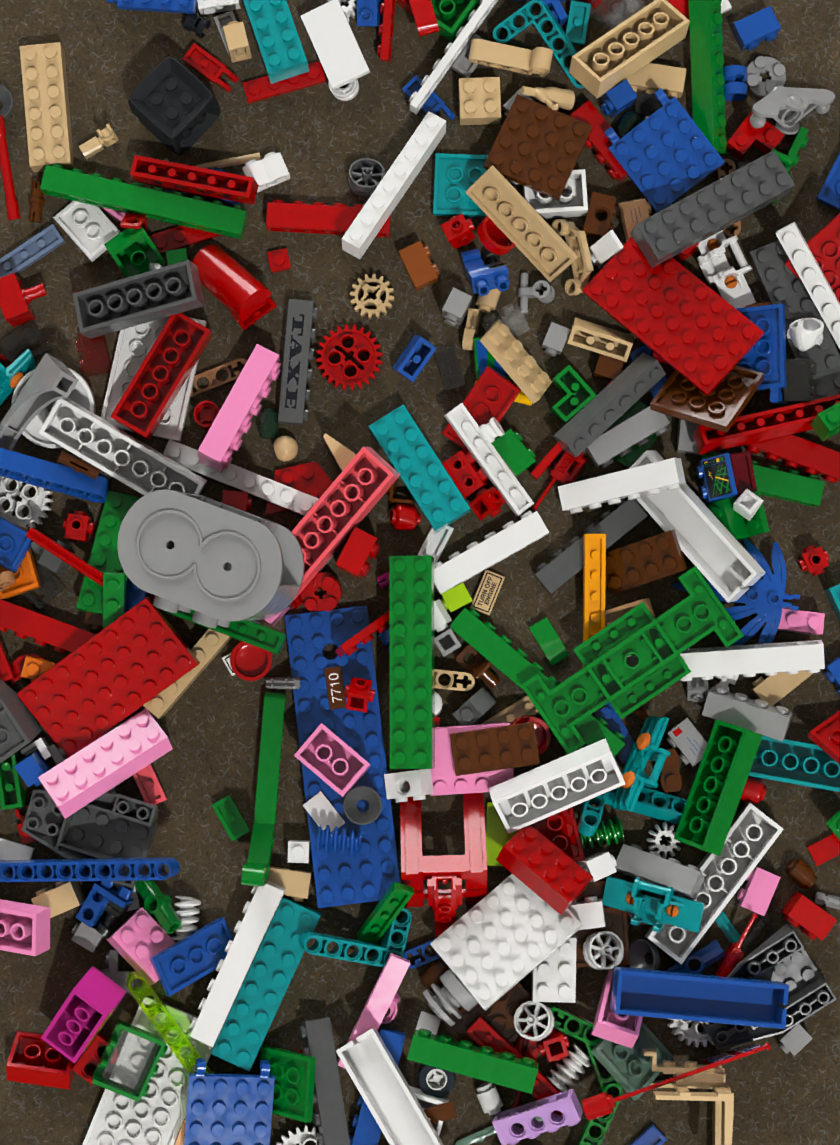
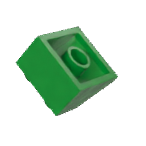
[104,221,165,278]

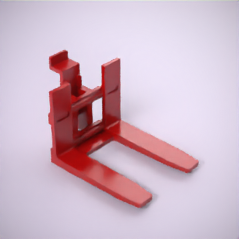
[400,784,487,939]

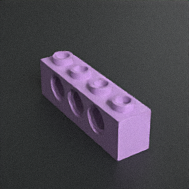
[492,1089,583,1145]

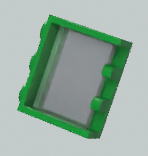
[92,1019,168,1102]

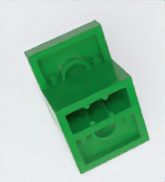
[706,491,770,541]

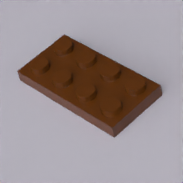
[606,530,687,595]
[450,722,540,776]

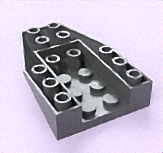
[700,923,837,1050]

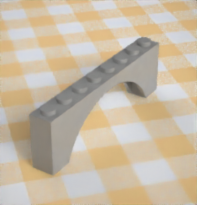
[0,353,79,484]

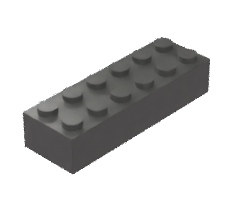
[73,260,205,339]

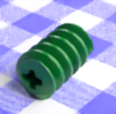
[579,817,624,850]

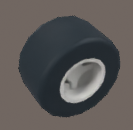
[418,1064,456,1098]

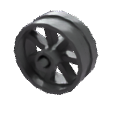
[348,158,386,197]

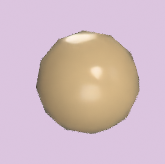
[273,435,298,462]

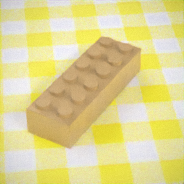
[569,0,690,98]
[19,42,75,172]

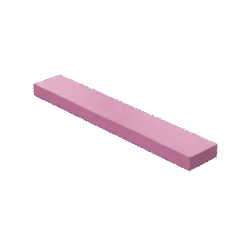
[337,953,410,1069]

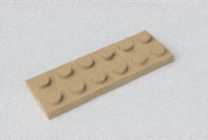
[465,165,578,282]

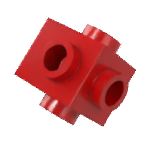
[441,213,476,250]
[468,486,506,521]
[63,511,94,543]
[797,545,830,576]
[344,677,375,713]
[537,1028,569,1062]

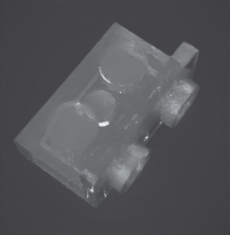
[480,304,530,337]

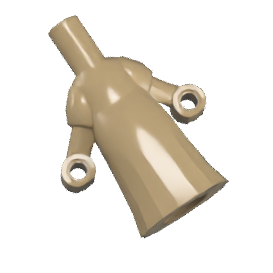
[521,86,575,111]

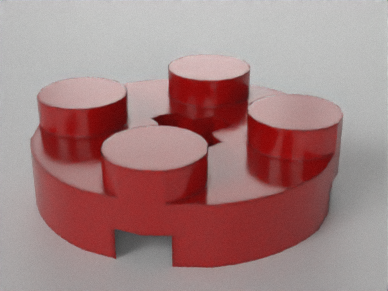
[300,571,342,612]

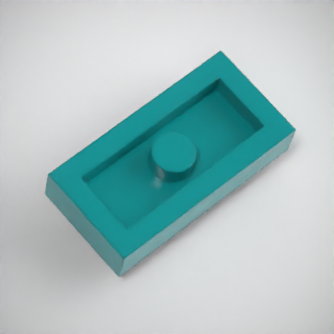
[565,0,591,46]

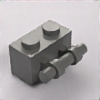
[31,540,75,575]

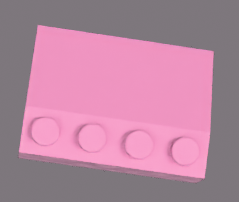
[430,723,514,796]

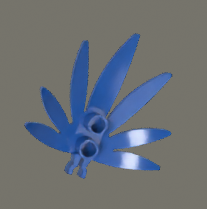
[672,539,800,646]

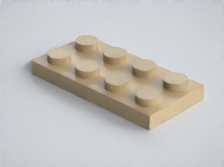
[480,319,552,404]

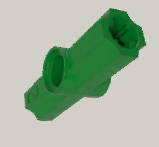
[135,880,182,934]

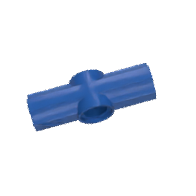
[664,939,726,974]

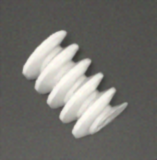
[171,896,201,941]
[547,1044,591,1092]

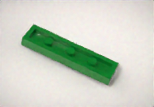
[357,882,414,944]

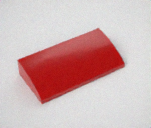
[533,807,585,862]

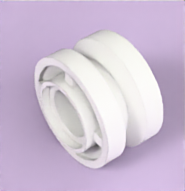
[328,79,359,101]

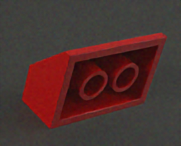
[6,1031,76,1090]

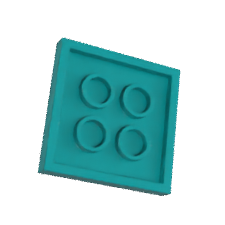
[433,153,488,218]

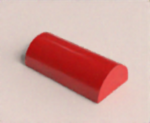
[192,244,272,323]

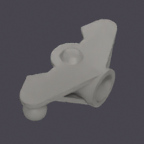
[750,86,835,135]

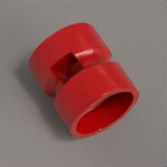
[193,400,220,431]

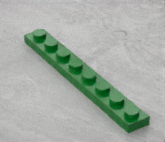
[102,572,126,736]

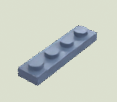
[0,224,65,278]

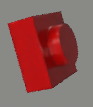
[267,248,291,273]

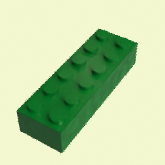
[674,719,762,856]

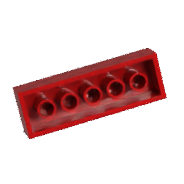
[110,313,213,441]

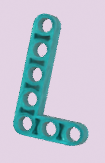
[493,0,585,88]
[578,787,687,837]
[299,908,412,967]

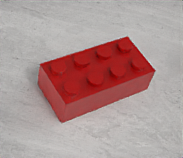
[496,825,593,915]

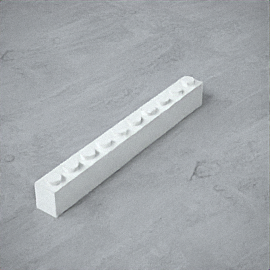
[626,640,825,681]

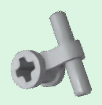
[518,272,556,314]

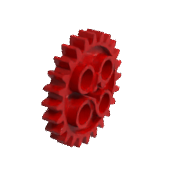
[316,324,383,391]

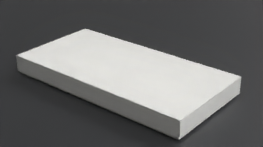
[301,0,370,90]

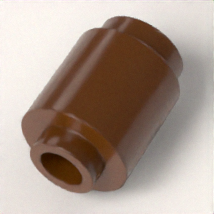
[786,859,818,890]
[420,960,449,991]

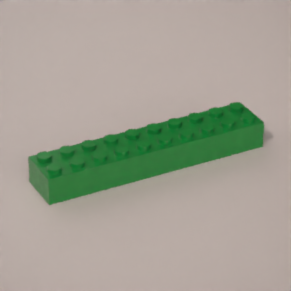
[389,556,435,769]

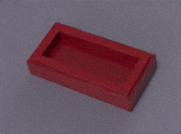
[729,451,757,496]

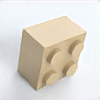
[458,77,501,125]
[31,881,86,918]

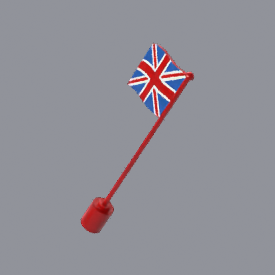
[582,1042,771,1121]

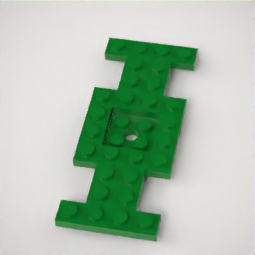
[521,566,744,754]

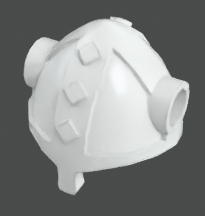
[787,318,824,352]

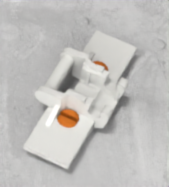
[697,230,756,309]

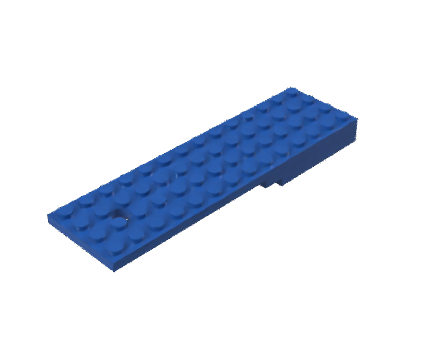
[285,605,401,908]

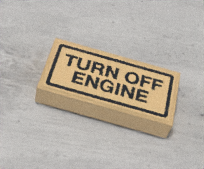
[470,570,505,616]

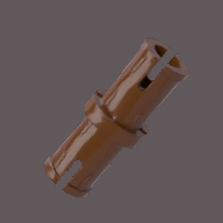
[28,180,45,223]
[57,450,100,480]

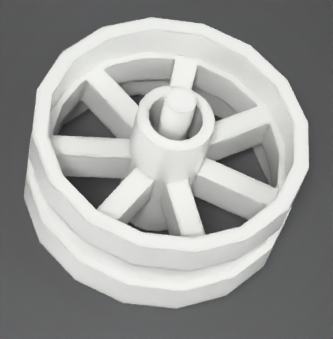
[583,931,624,970]
[514,1001,555,1041]

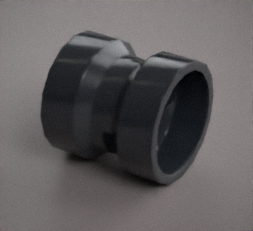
[183,12,211,38]

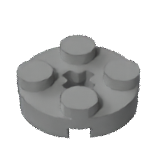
[746,56,786,98]

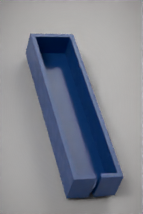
[610,966,789,1029]

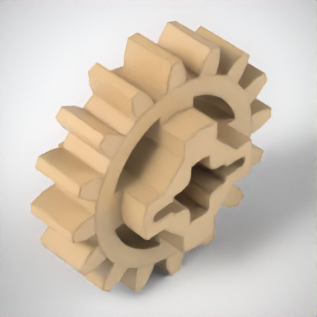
[350,274,394,319]

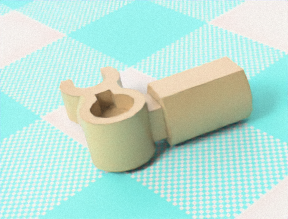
[79,124,119,159]

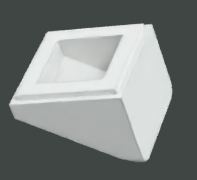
[733,489,764,521]
[416,1011,441,1035]

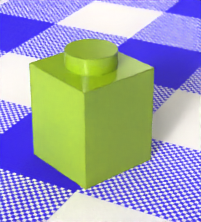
[441,583,473,613]

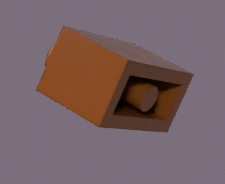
[398,241,440,291]

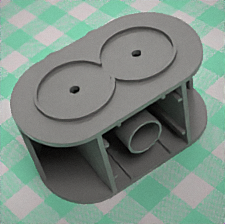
[117,490,304,628]

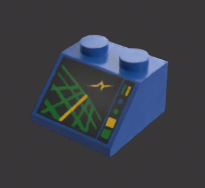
[696,453,738,503]

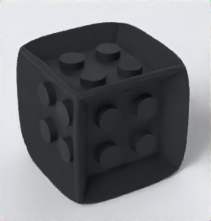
[128,56,221,156]

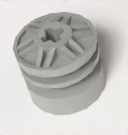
[423,968,478,1026]

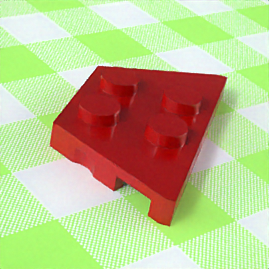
[265,461,333,515]

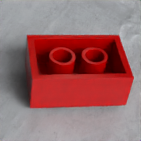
[335,527,381,580]

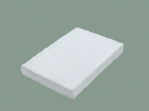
[53,201,121,262]

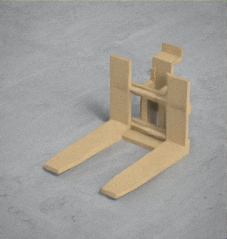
[642,1048,734,1145]

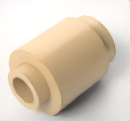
[476,289,501,313]

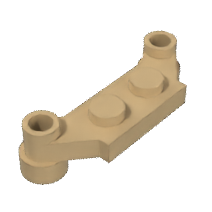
[551,219,594,295]

